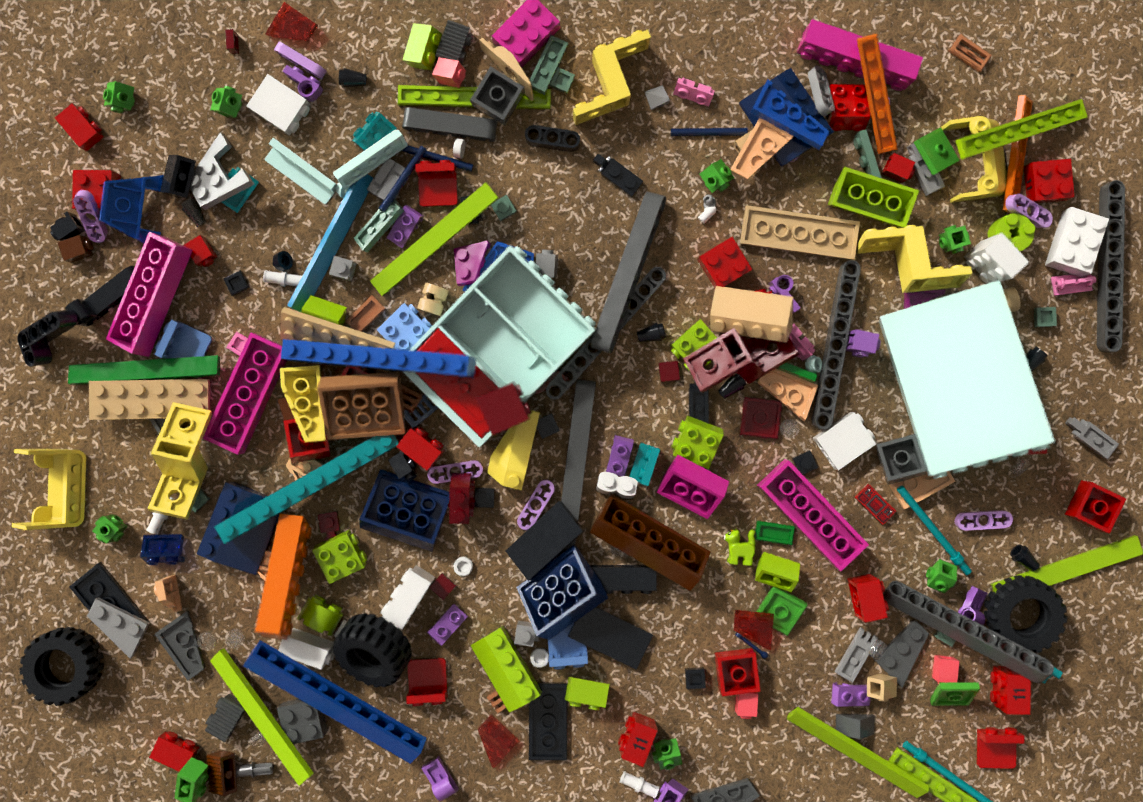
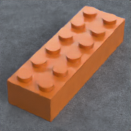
[255,513,312,640]

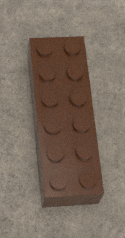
[589,494,711,591]

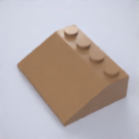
[317,371,406,440]

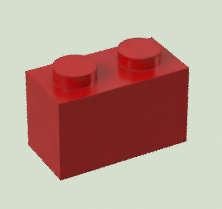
[55,103,104,151]
[149,731,200,772]

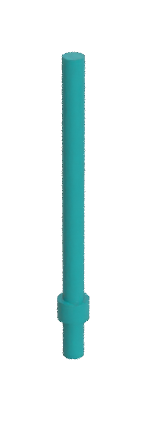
[897,485,972,575]
[902,741,993,802]

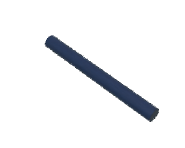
[670,128,747,136]
[401,145,474,172]
[379,146,427,213]

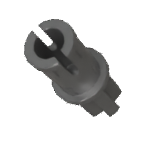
[236,762,274,778]

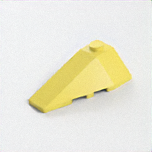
[280,365,325,443]
[487,410,540,490]

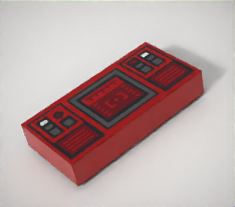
[854,484,896,525]

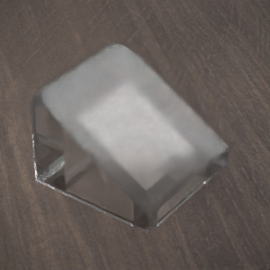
[247,731,268,748]

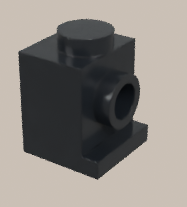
[50,212,85,241]
[388,451,417,482]

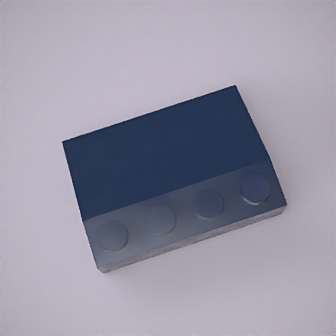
[739,68,834,167]
[359,469,450,552]
[197,482,282,575]
[516,545,608,640]

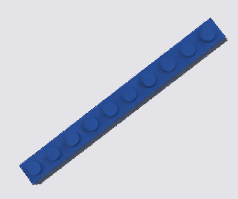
[281,339,476,378]
[243,640,427,764]

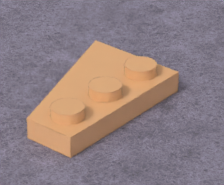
[730,118,794,180]
[757,368,818,421]
[884,471,956,510]

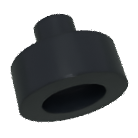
[273,251,293,271]

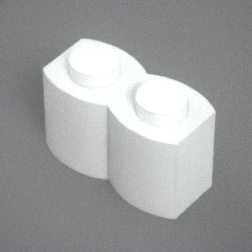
[596,472,638,499]

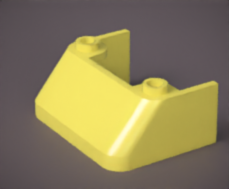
[941,116,1007,203]
[12,449,86,530]

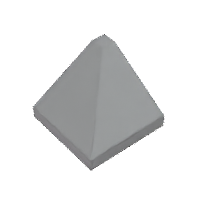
[645,85,670,110]

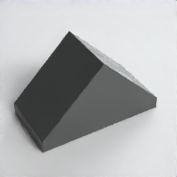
[836,714,875,739]

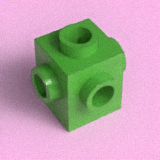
[103,81,135,113]
[210,86,242,118]
[699,159,734,193]
[939,225,971,254]
[92,514,128,544]
[926,559,957,593]
[652,738,683,770]

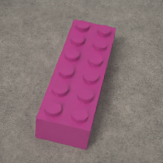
[797,19,923,91]
[106,232,193,357]
[203,332,287,455]
[757,459,869,571]

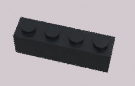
[590,565,656,594]

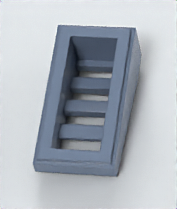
[404,394,439,428]

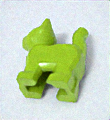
[724,528,755,566]

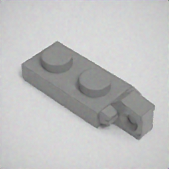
[906,143,945,196]
[1065,417,1119,460]

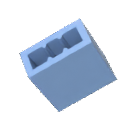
[377,303,432,350]

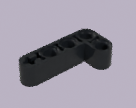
[65,266,135,326]
[17,309,77,367]

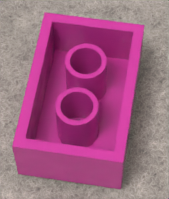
[492,0,560,68]
[656,455,729,519]

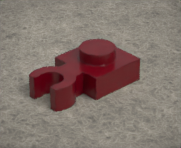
[318,511,341,541]

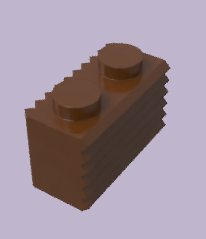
[206,751,237,797]

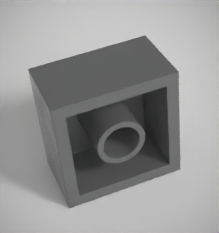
[470,66,525,126]
[876,434,927,485]
[277,699,328,744]

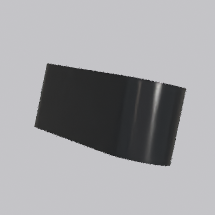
[525,125,580,152]

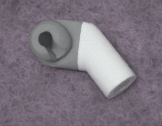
[698,194,716,224]

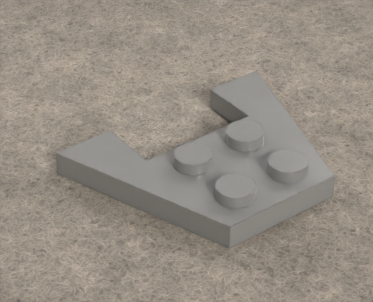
[190,132,254,210]

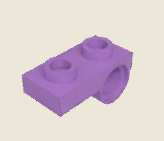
[283,65,323,102]
[387,205,424,249]
[768,275,800,313]
[606,435,634,477]
[958,586,988,625]
[427,604,468,646]
[831,682,870,707]
[421,756,459,802]

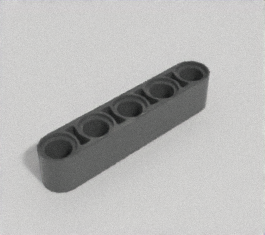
[402,108,498,142]

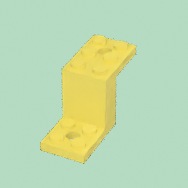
[573,30,651,125]
[856,225,972,293]
[148,402,212,520]

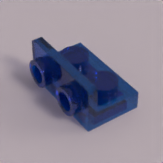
[140,534,185,565]

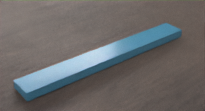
[287,174,374,312]

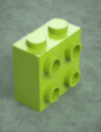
[670,319,717,372]
[671,415,724,469]
[312,529,367,584]

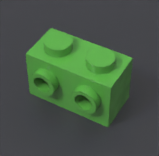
[174,757,209,802]

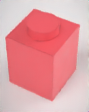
[432,57,466,88]
[932,655,960,684]
[735,692,758,719]

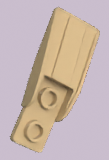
[479,38,534,101]

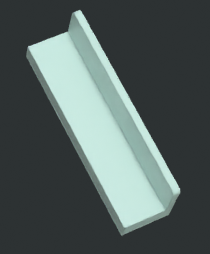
[333,130,408,189]
[265,138,337,204]

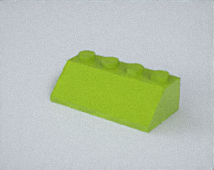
[828,167,919,228]
[470,626,542,712]

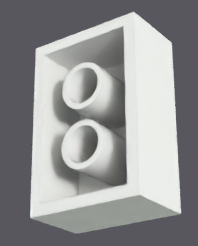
[1045,207,1109,277]
[964,233,1029,283]
[380,565,435,630]

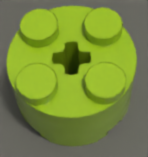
[988,213,1035,251]
[297,594,343,636]

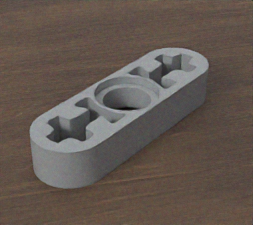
[808,65,835,116]

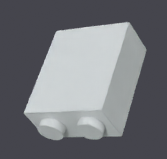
[247,74,310,136]
[813,412,876,470]
[278,628,335,670]

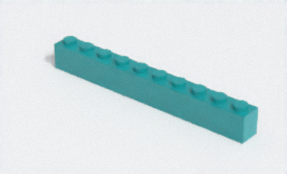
[214,435,398,544]

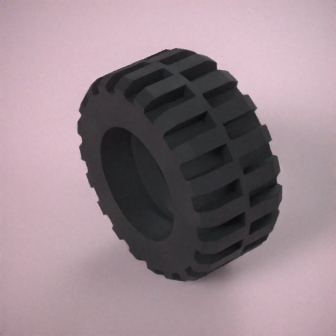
[984,575,1068,653]
[333,613,412,687]
[19,627,104,706]

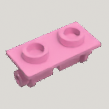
[673,77,715,107]
[1051,274,1096,296]
[789,324,816,361]

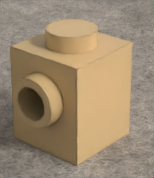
[867,674,897,702]

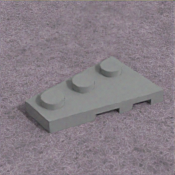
[87,597,150,659]

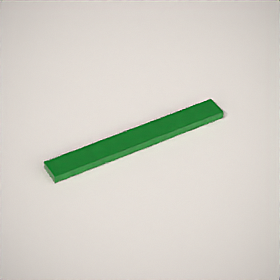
[68,355,220,385]

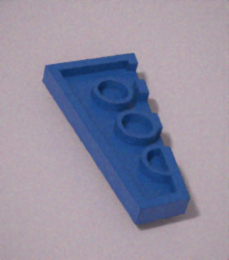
[751,79,829,150]

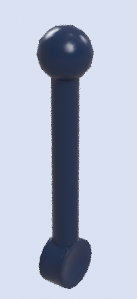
[735,632,768,659]

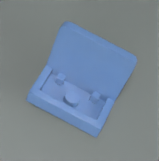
[154,320,212,359]
[548,623,588,669]

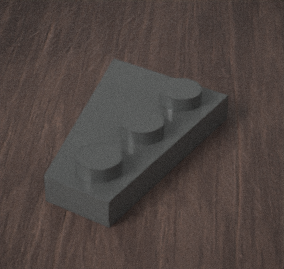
[155,610,206,681]
[874,619,929,688]
[690,778,760,802]

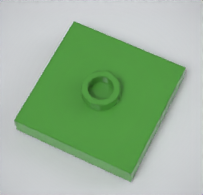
[914,127,959,175]
[754,586,808,636]
[930,682,980,706]

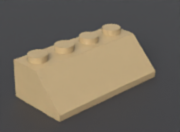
[710,286,793,343]

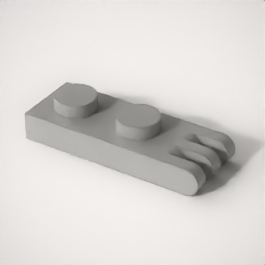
[835,627,878,683]

